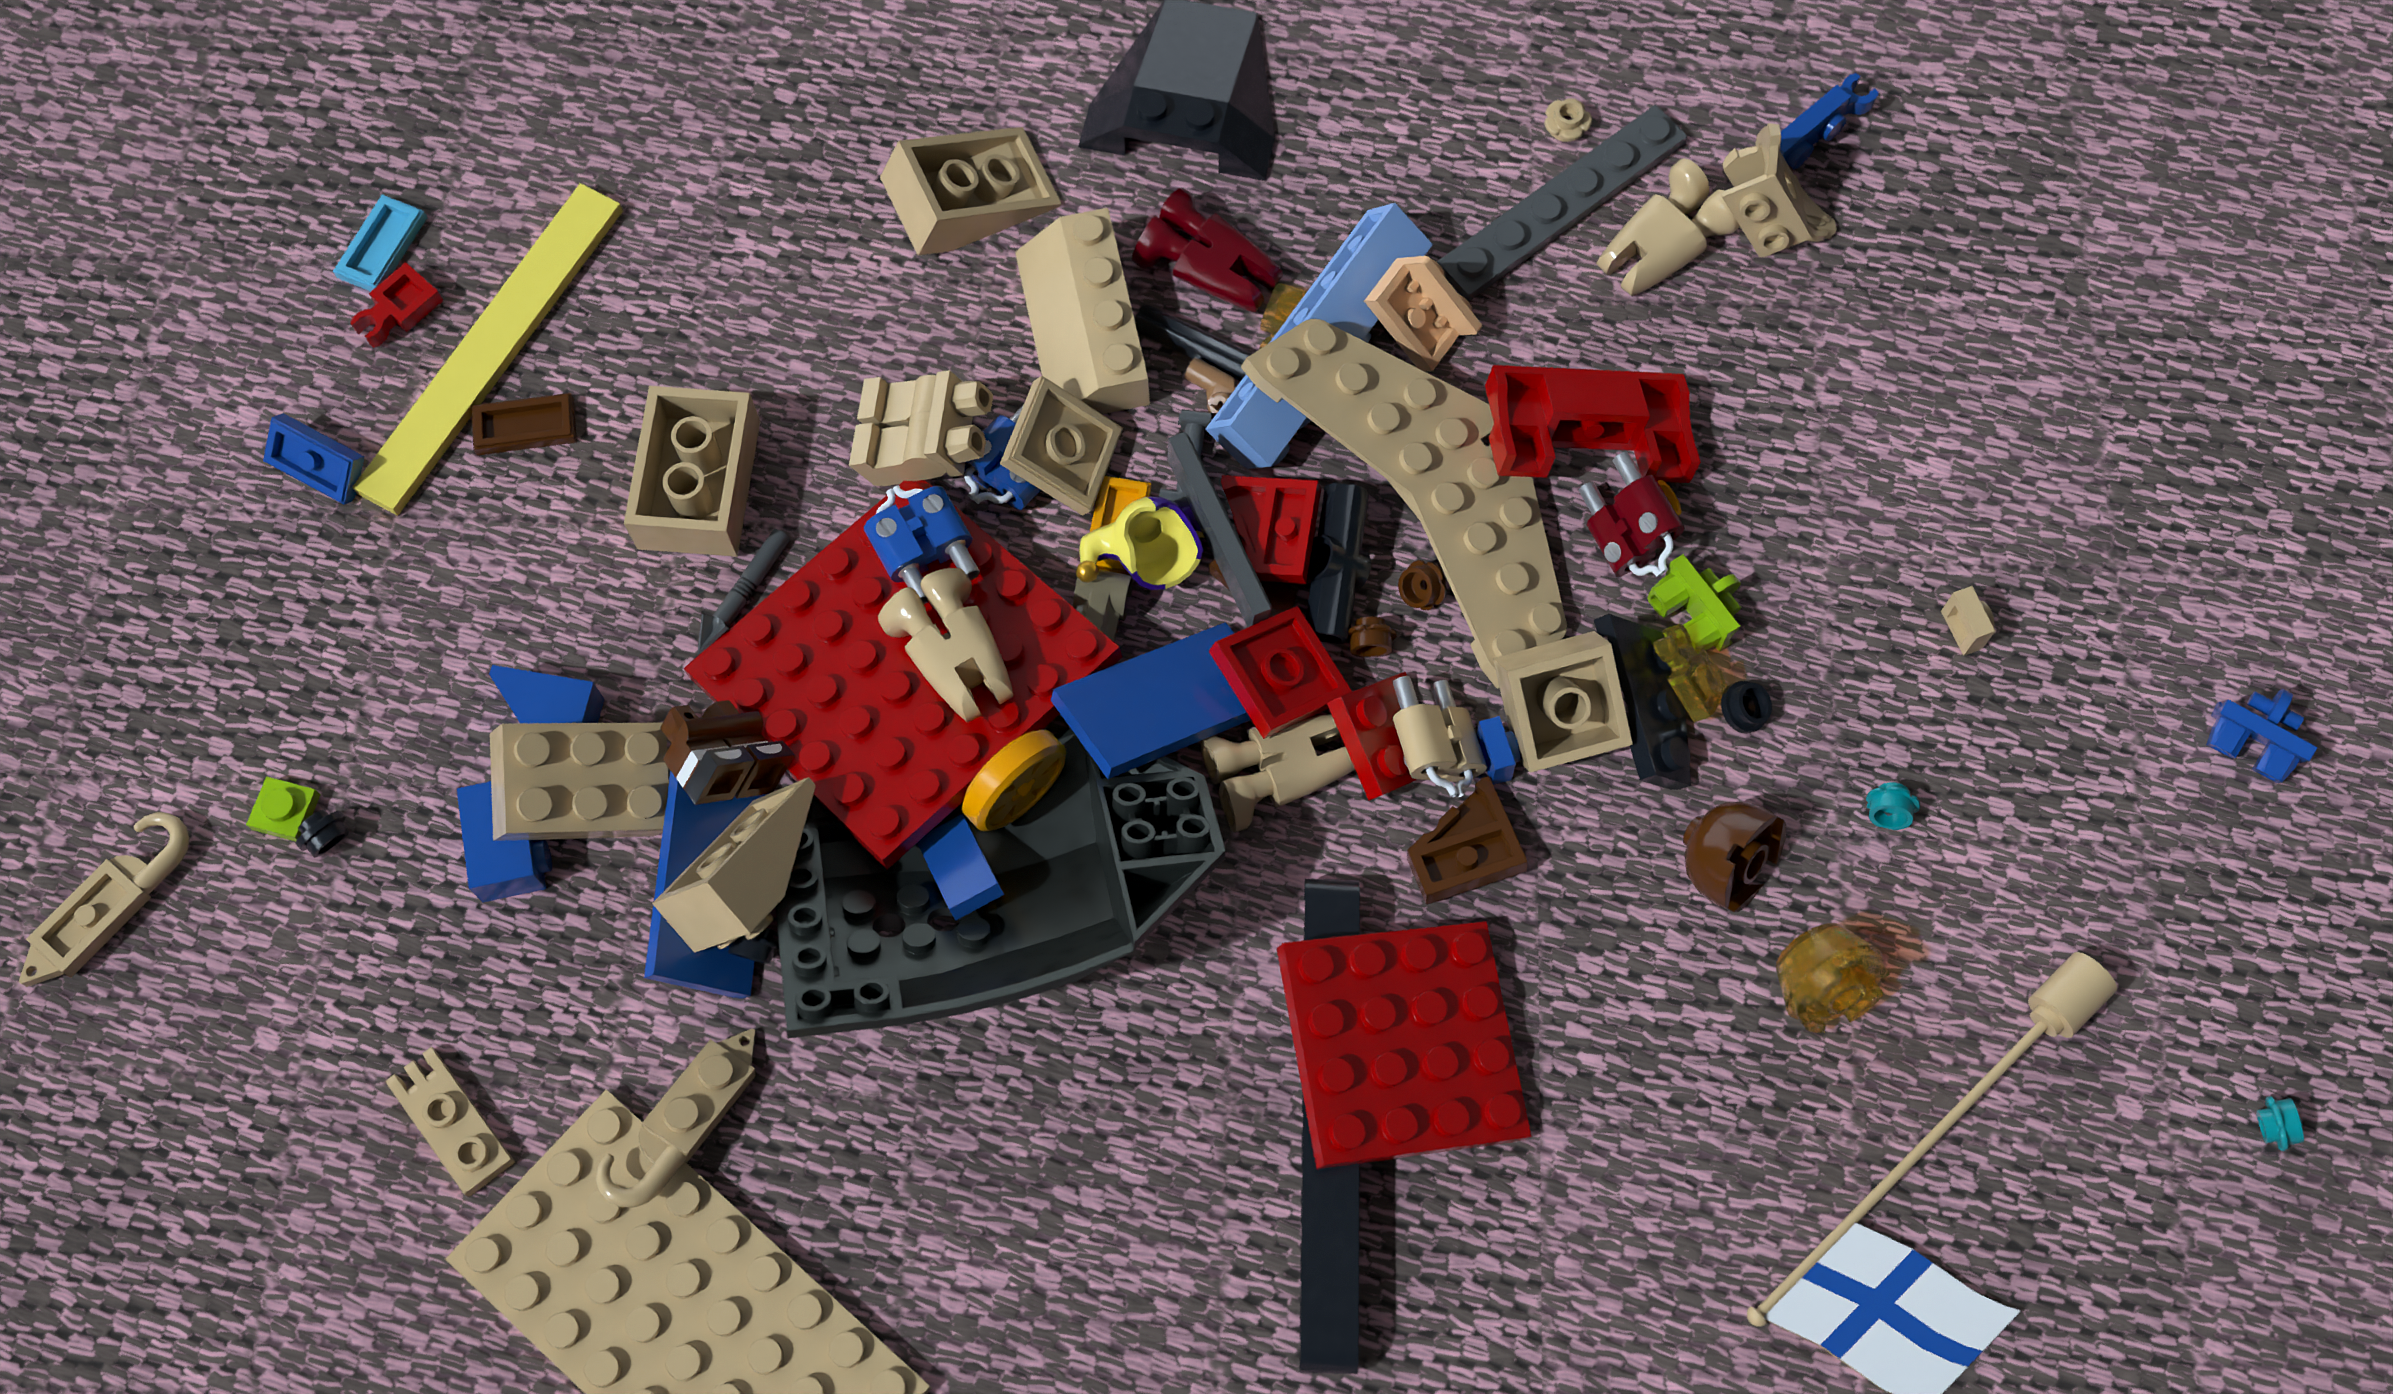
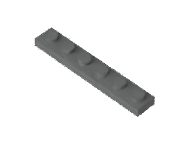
[1437,104,1688,302]

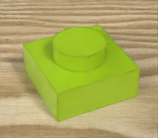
[246,776,321,842]

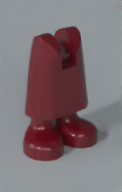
[1132,187,1283,313]

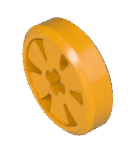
[962,730,1066,831]

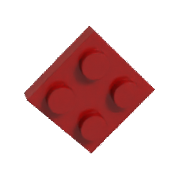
[1209,606,1352,739]

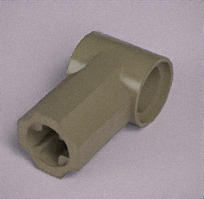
[1073,569,1133,642]

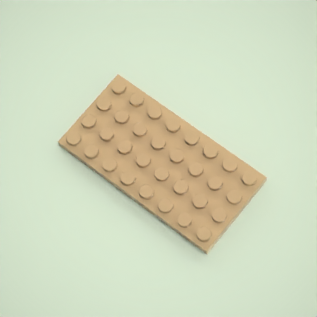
[445,1089,932,1394]

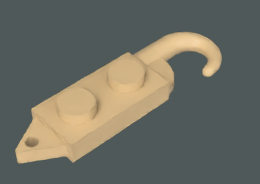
[19,812,190,987]
[596,1029,755,1208]

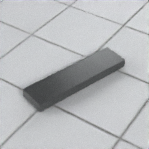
[1167,432,1272,627]

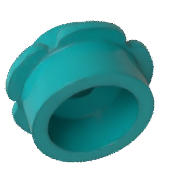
[1866,782,1920,830]
[2256,1096,2304,1151]

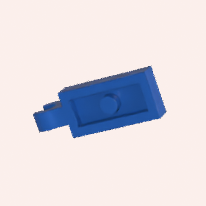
[1780,73,1879,170]

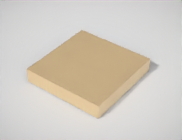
[1000,376,1123,516]

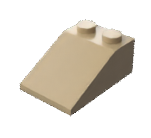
[880,127,1062,256]
[652,777,816,953]

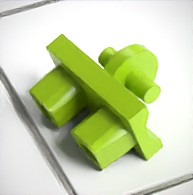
[1647,554,1741,656]

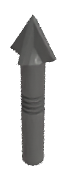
[698,529,790,654]

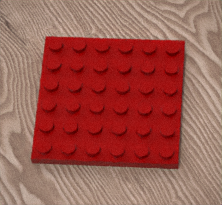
[684,480,1123,870]

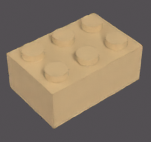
[624,385,760,557]
[490,722,669,841]

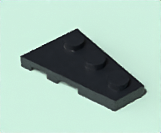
[1594,614,1691,790]

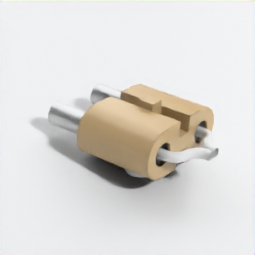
[1393,676,1487,798]

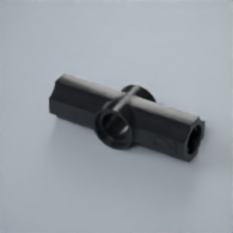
[1306,483,1371,644]

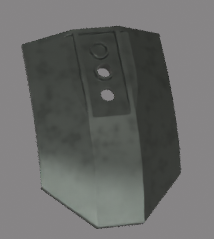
[766,728,1226,1038]

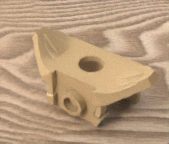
[1721,123,1837,257]

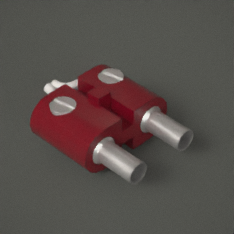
[1578,451,1685,577]

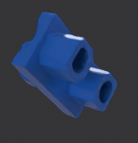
[2206,688,2318,783]

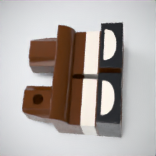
[660,700,795,805]

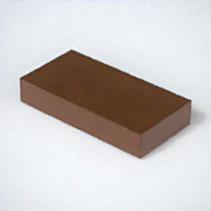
[472,393,577,456]

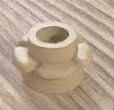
[1544,98,1592,142]

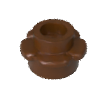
[1398,560,1447,610]
[1348,617,1397,657]

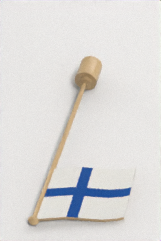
[1747,952,2117,1394]

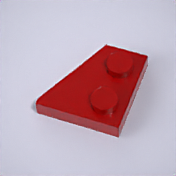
[1221,475,1322,584]
[1327,672,1416,801]

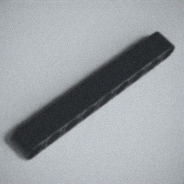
[1299,879,1360,1374]

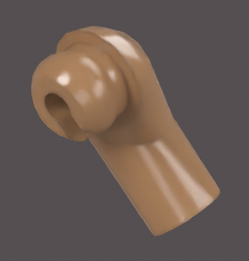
[1184,357,1237,417]

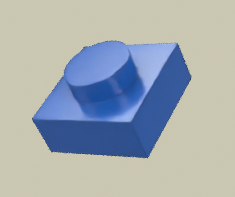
[1476,716,1521,785]

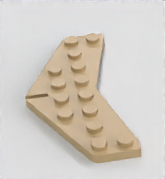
[1241,319,1567,689]

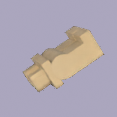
[849,370,993,486]

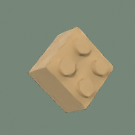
[1493,631,1633,773]

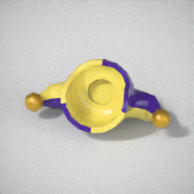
[1076,496,1204,590]

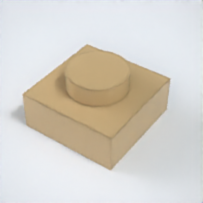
[1941,586,1995,656]

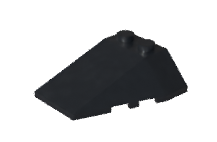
[1079,0,1275,181]

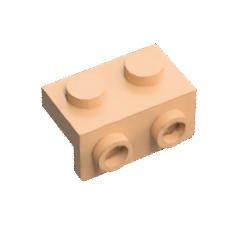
[1364,256,1482,371]

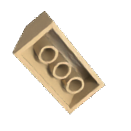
[1015,208,1150,414]

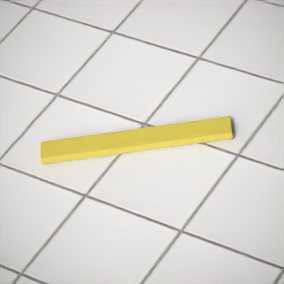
[352,183,623,516]

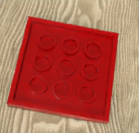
[1276,921,1532,1169]

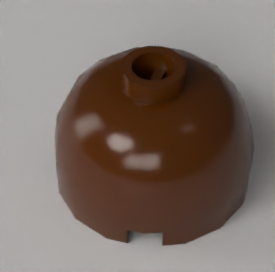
[1683,802,1786,912]

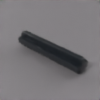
[1134,305,1252,381]

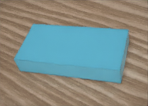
[333,194,427,292]

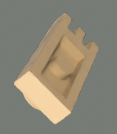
[385,1047,515,1197]

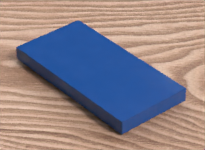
[1050,622,1251,779]
[644,770,766,998]

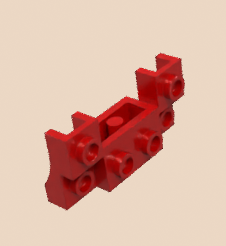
[1485,365,1701,483]

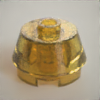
[1776,923,1890,1033]

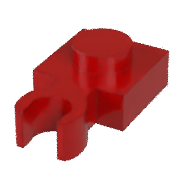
[350,262,444,348]

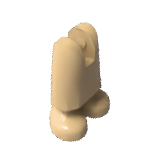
[1597,158,1740,296]
[878,568,1013,723]
[1200,714,1355,833]

